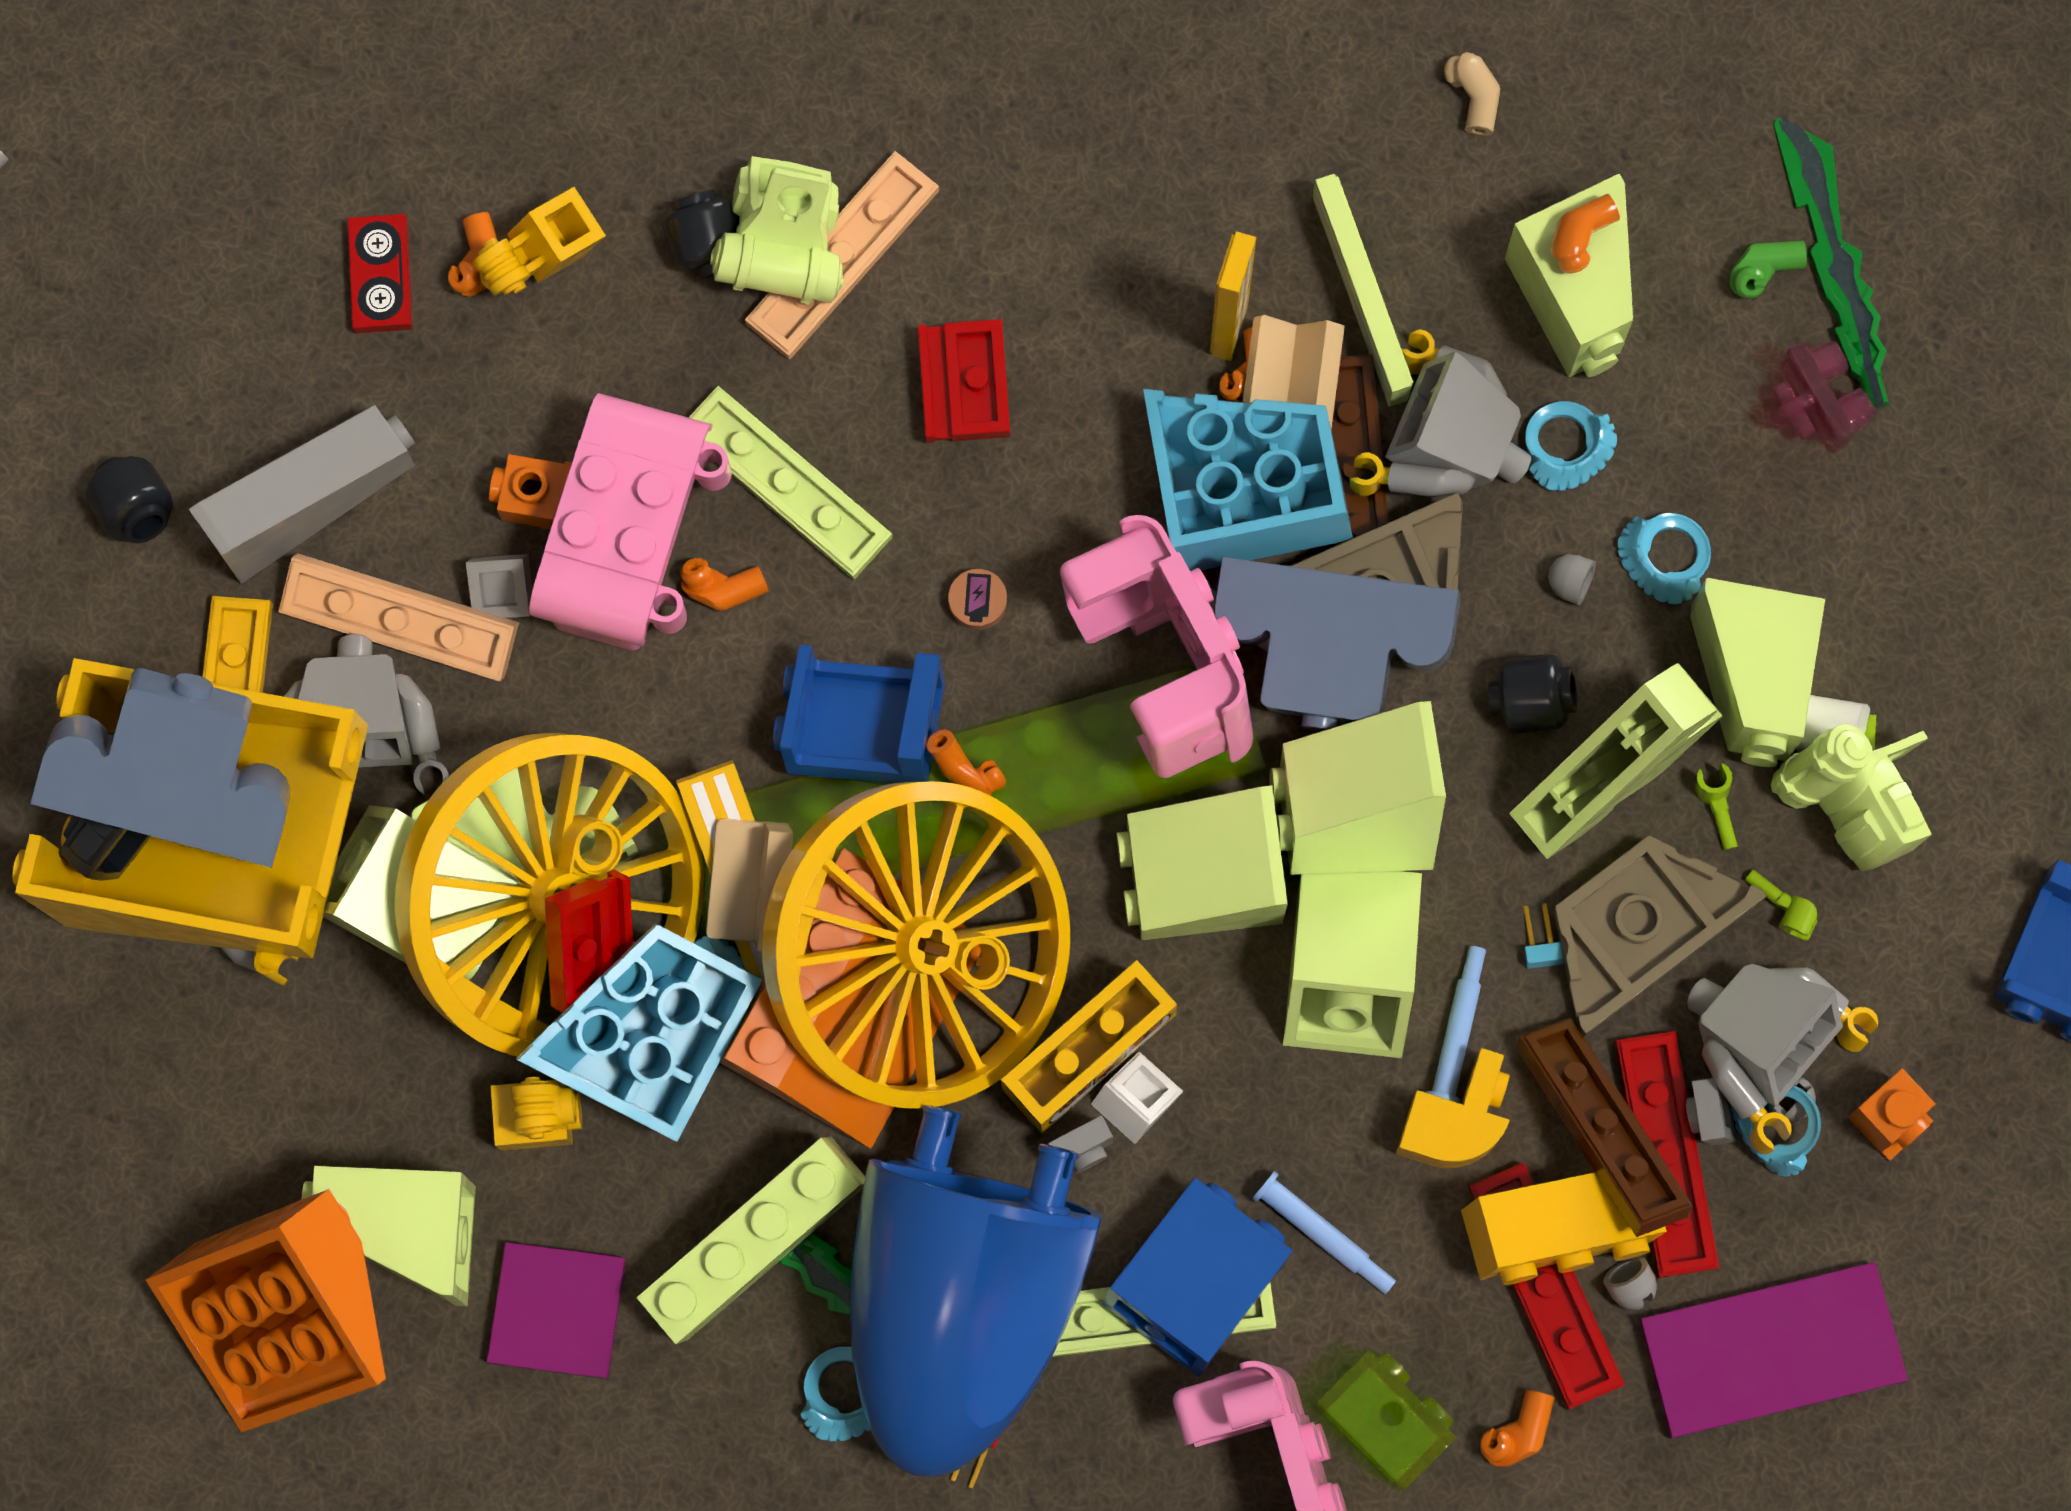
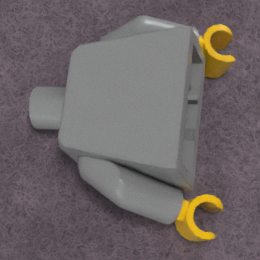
[1349,329,1531,496]
[1687,964,1878,1155]

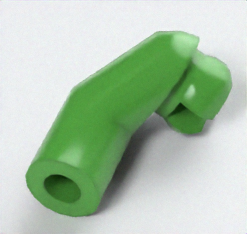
[1729,240,1807,299]

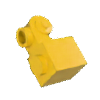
[472,187,606,296]
[491,1077,582,1151]

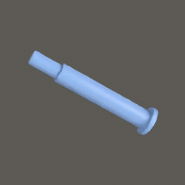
[1425,946,1486,1104]
[1252,1171,1396,1294]

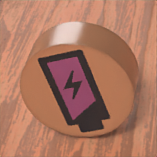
[948,569,1007,630]

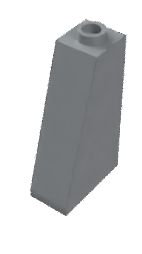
[189,405,415,584]

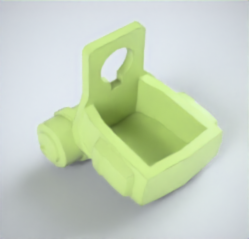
[710,156,844,304]
[1771,724,1932,872]

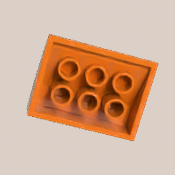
[719,848,981,1149]
[145,1189,386,1433]

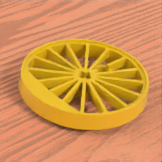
[395,733,704,1056]
[762,782,1070,1109]

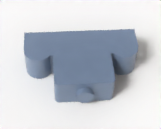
[1215,557,1461,731]
[30,668,290,868]

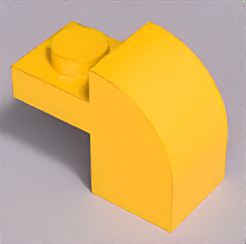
[1396,1048,1510,1168]

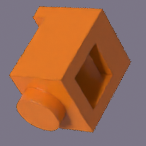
[489,454,572,529]
[1848,1068,1936,1161]

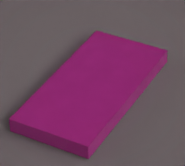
[1639,1262,1908,1439]

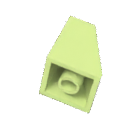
[1505,174,1633,377]
[1690,578,1825,767]
[1269,701,1446,875]
[1116,785,1288,940]
[323,805,519,980]
[1283,871,1422,1058]
[301,1166,476,1307]

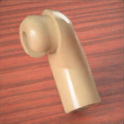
[1444,52,1500,136]

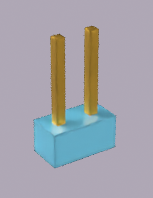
[1523,903,1563,969]

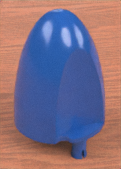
[850,1105,1102,1477]

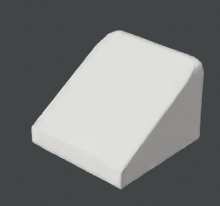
[1091,1052,1183,1144]

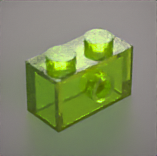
[1315,1350,1457,1493]

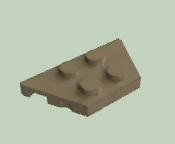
[1291,493,1463,590]
[1553,836,1766,1037]

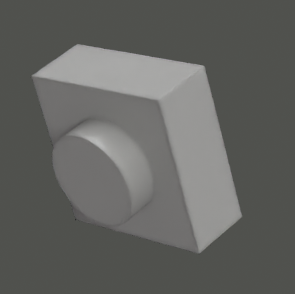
[466,554,533,618]
[1686,1078,1736,1146]
[1048,1115,1113,1174]

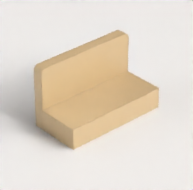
[1243,315,1345,428]
[706,818,793,951]

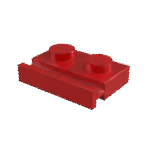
[918,319,1011,443]
[545,869,633,1013]

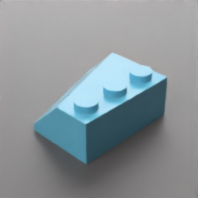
[1143,389,1353,571]
[516,923,762,1142]

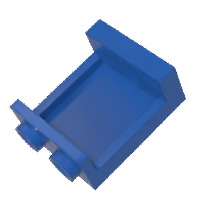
[773,644,946,784]
[1993,859,2071,1042]
[1102,1177,1293,1377]

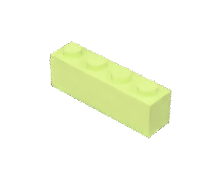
[637,1136,865,1344]

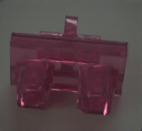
[1769,341,1876,454]

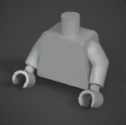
[284,634,450,795]

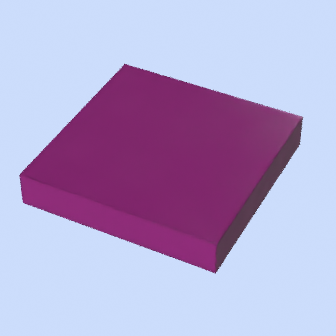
[487,1242,627,1380]

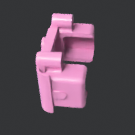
[529,393,732,651]
[1060,515,1253,778]
[1173,1361,1347,1511]

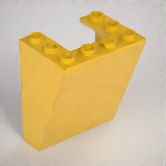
[12,658,368,959]

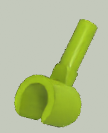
[1695,763,1738,850]
[1745,870,1817,941]

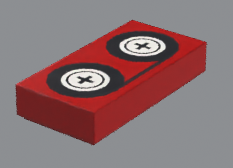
[348,214,413,334]

